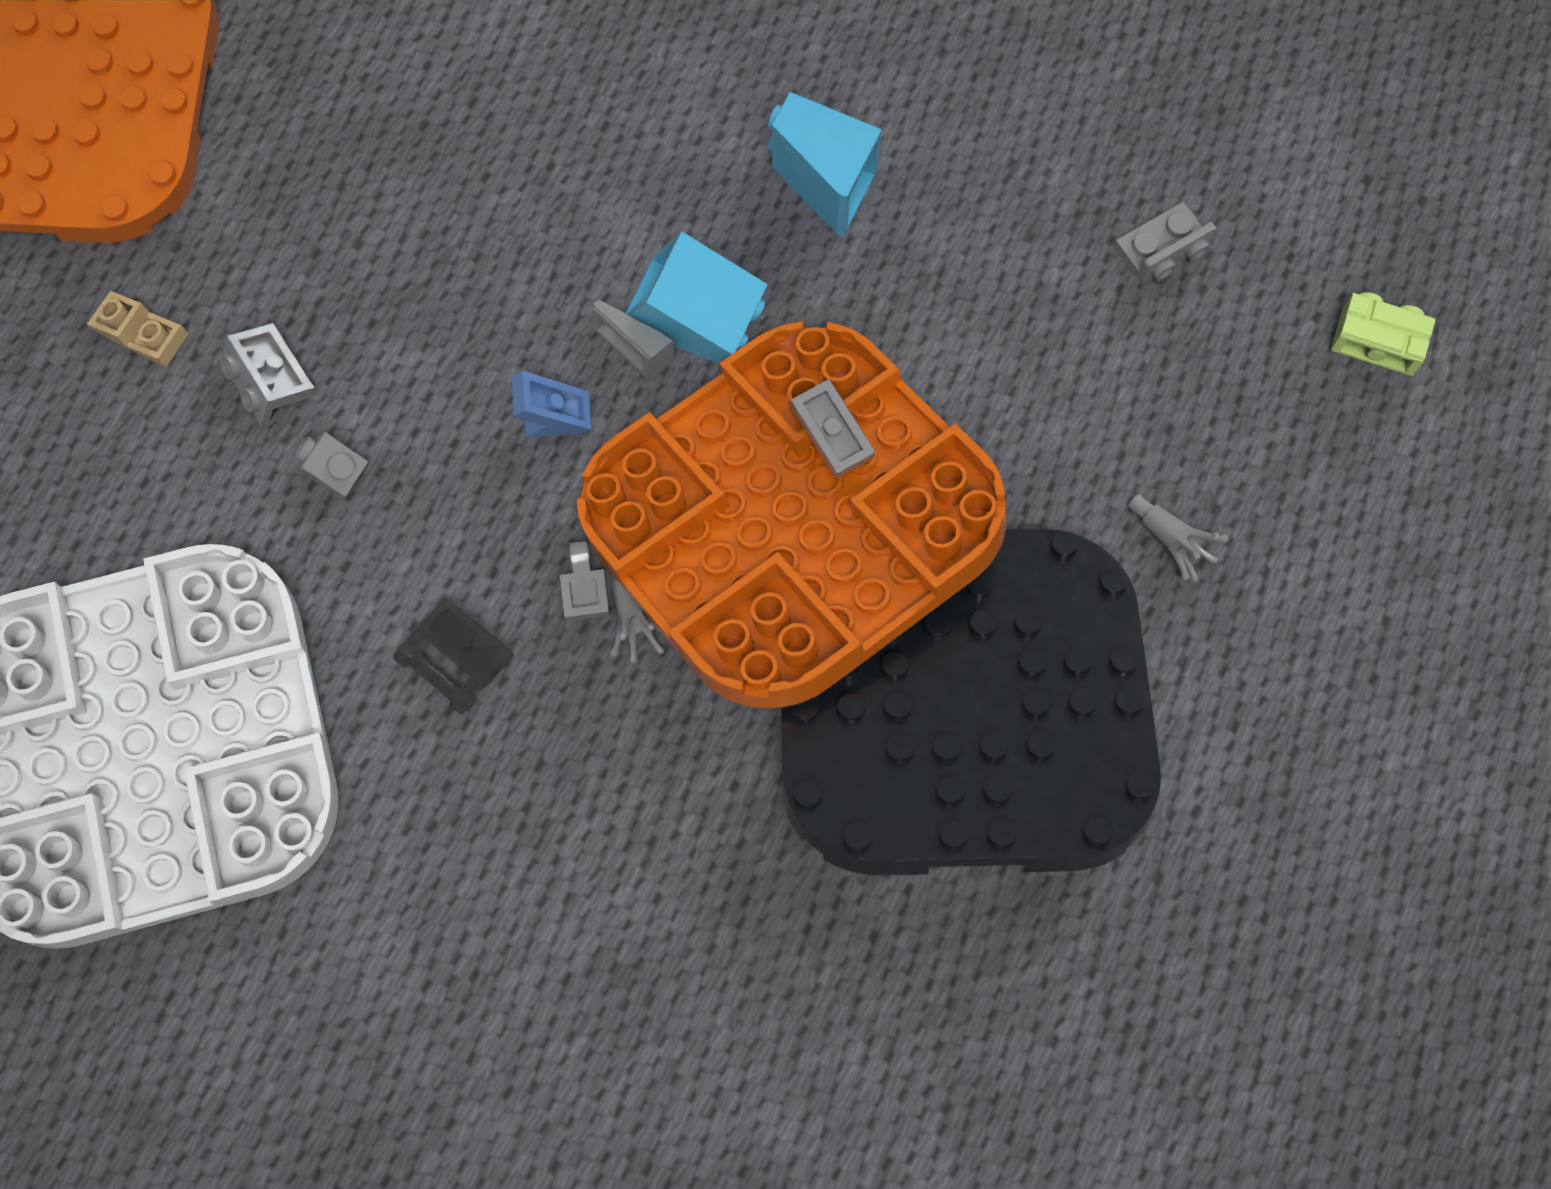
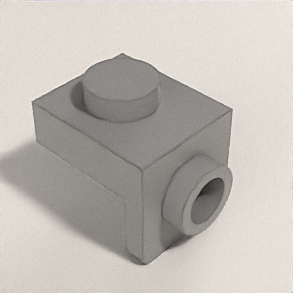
[292,432,368,498]

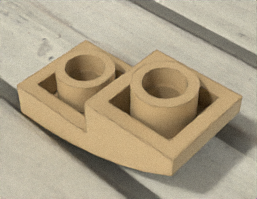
[87,291,189,367]

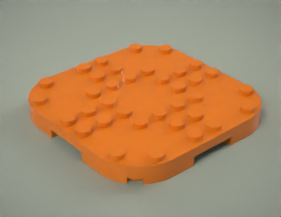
[0,0,219,243]
[577,321,1007,708]

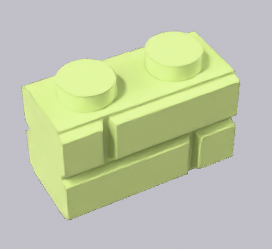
[1331,292,1436,376]

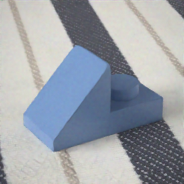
[512,370,591,437]

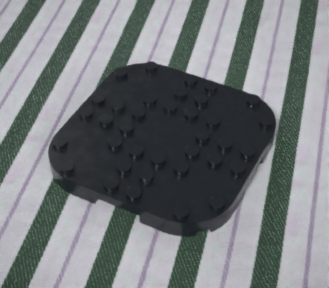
[781,529,1161,875]

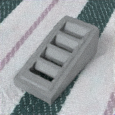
[592,300,675,380]

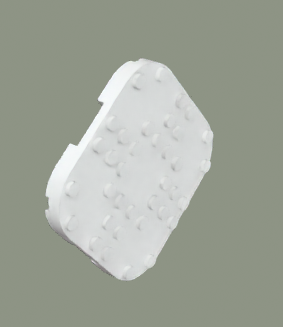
[0,544,338,949]

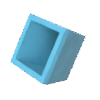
[768,92,882,237]
[625,231,768,364]

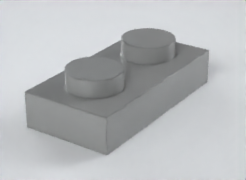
[790,379,875,479]

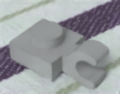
[560,541,610,621]

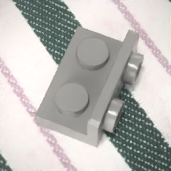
[1114,202,1217,284]
[220,323,314,425]

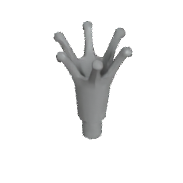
[1128,494,1229,582]
[609,574,665,664]

